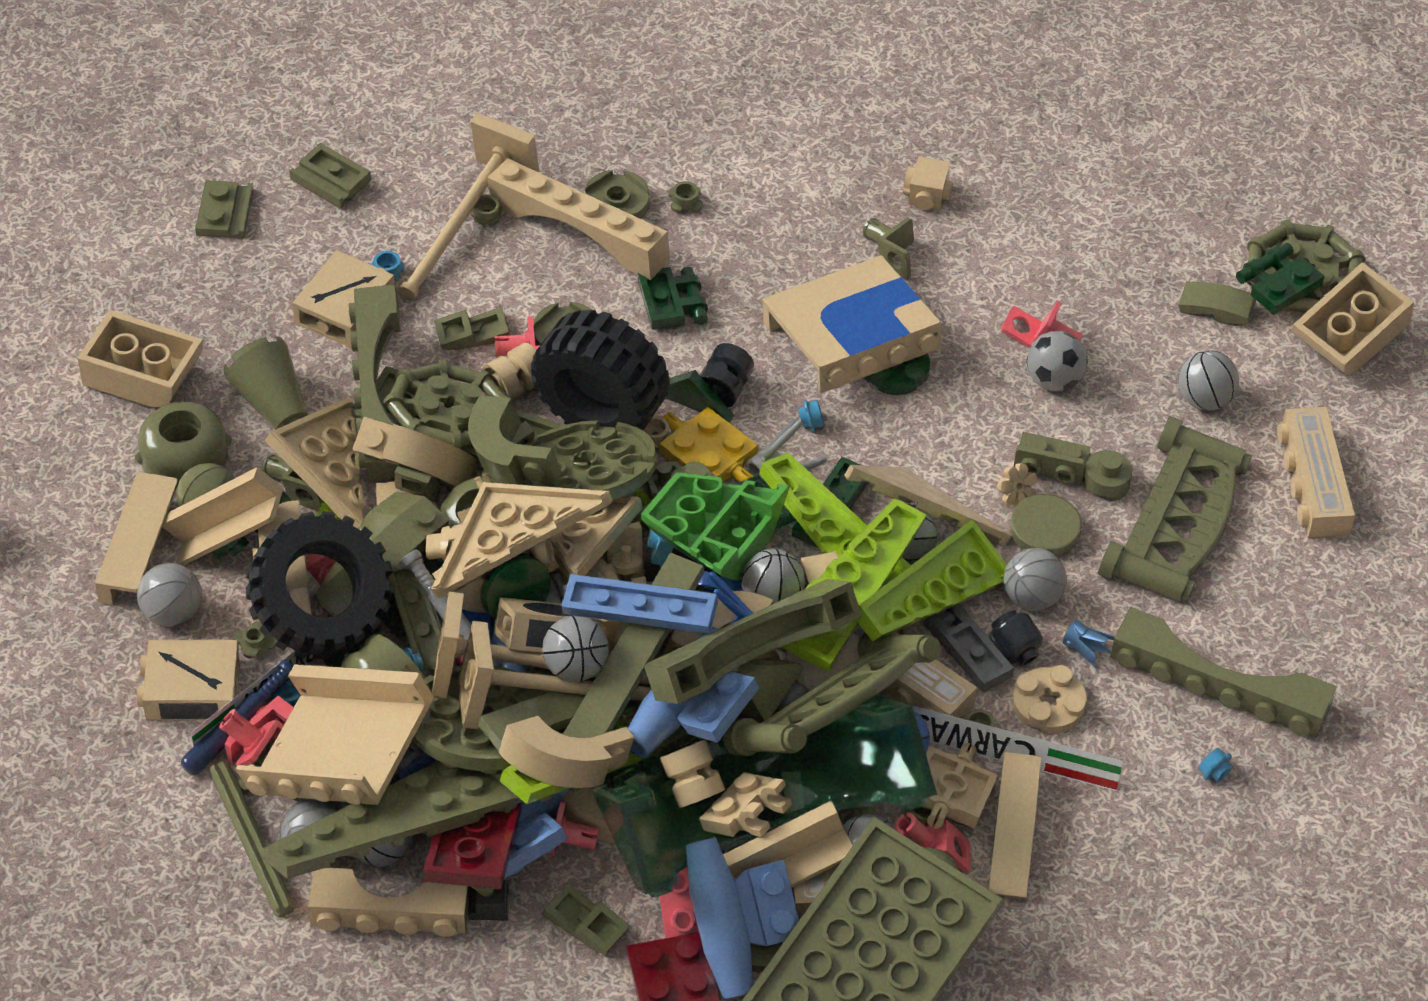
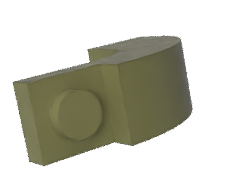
[468,395,562,485]

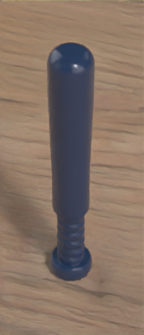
[181,659,293,775]

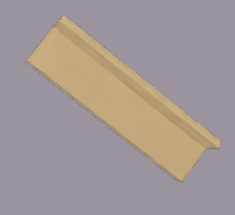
[162,467,284,566]
[95,472,178,605]
[723,801,853,888]

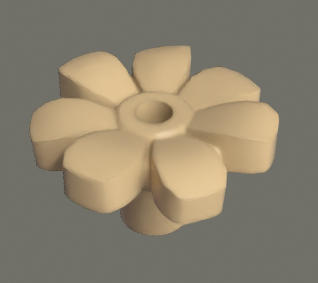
[997,463,1038,506]

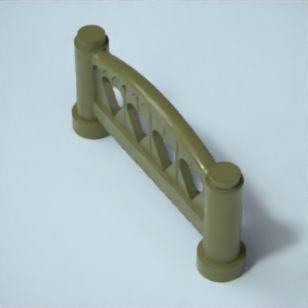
[1098,416,1252,602]
[723,632,941,756]

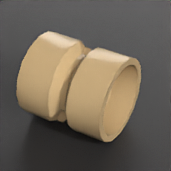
[483,343,536,400]
[660,740,726,808]

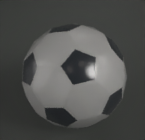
[1026,331,1088,392]

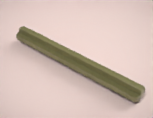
[210,761,294,917]

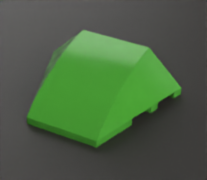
[641,472,789,581]

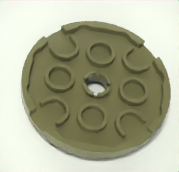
[522,421,657,500]
[412,666,557,774]

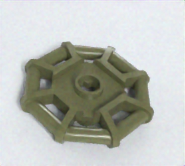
[1247,220,1365,312]
[383,359,514,449]

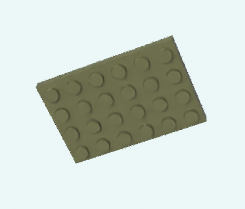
[742,817,1004,1001]

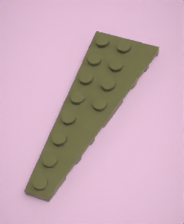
[264,761,582,879]

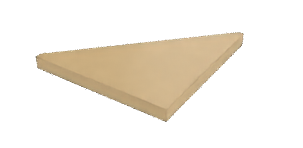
[264,397,364,529]
[844,465,1012,546]
[431,482,613,598]
[550,496,642,576]

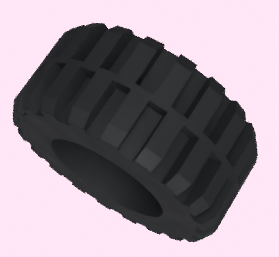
[531,310,670,431]
[245,511,394,659]

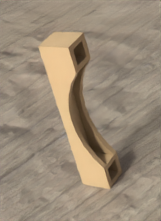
[487,158,670,280]

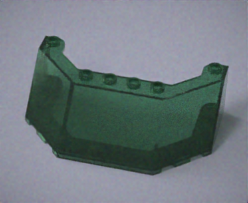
[592,695,937,897]

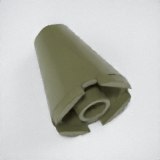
[224,336,308,430]

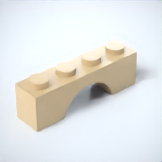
[308,868,469,937]

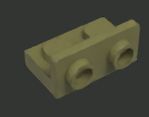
[1014,432,1091,485]

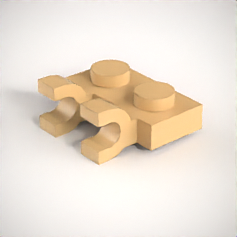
[699,772,792,837]

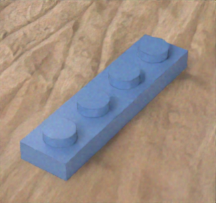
[561,574,718,634]

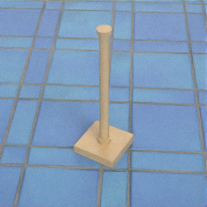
[398,113,539,300]
[432,591,650,698]
[457,621,651,729]

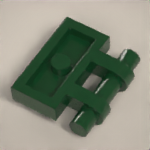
[1236,242,1324,315]
[638,267,708,330]

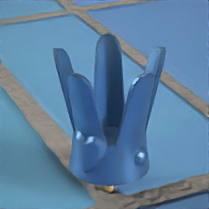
[1061,620,1115,669]

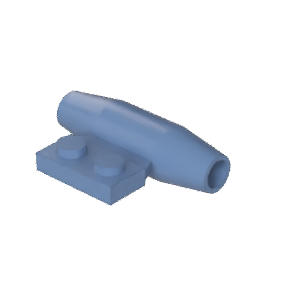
[628,629,759,758]
[426,788,570,879]
[686,837,799,999]

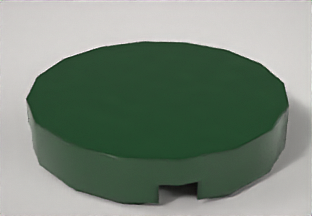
[480,553,551,620]

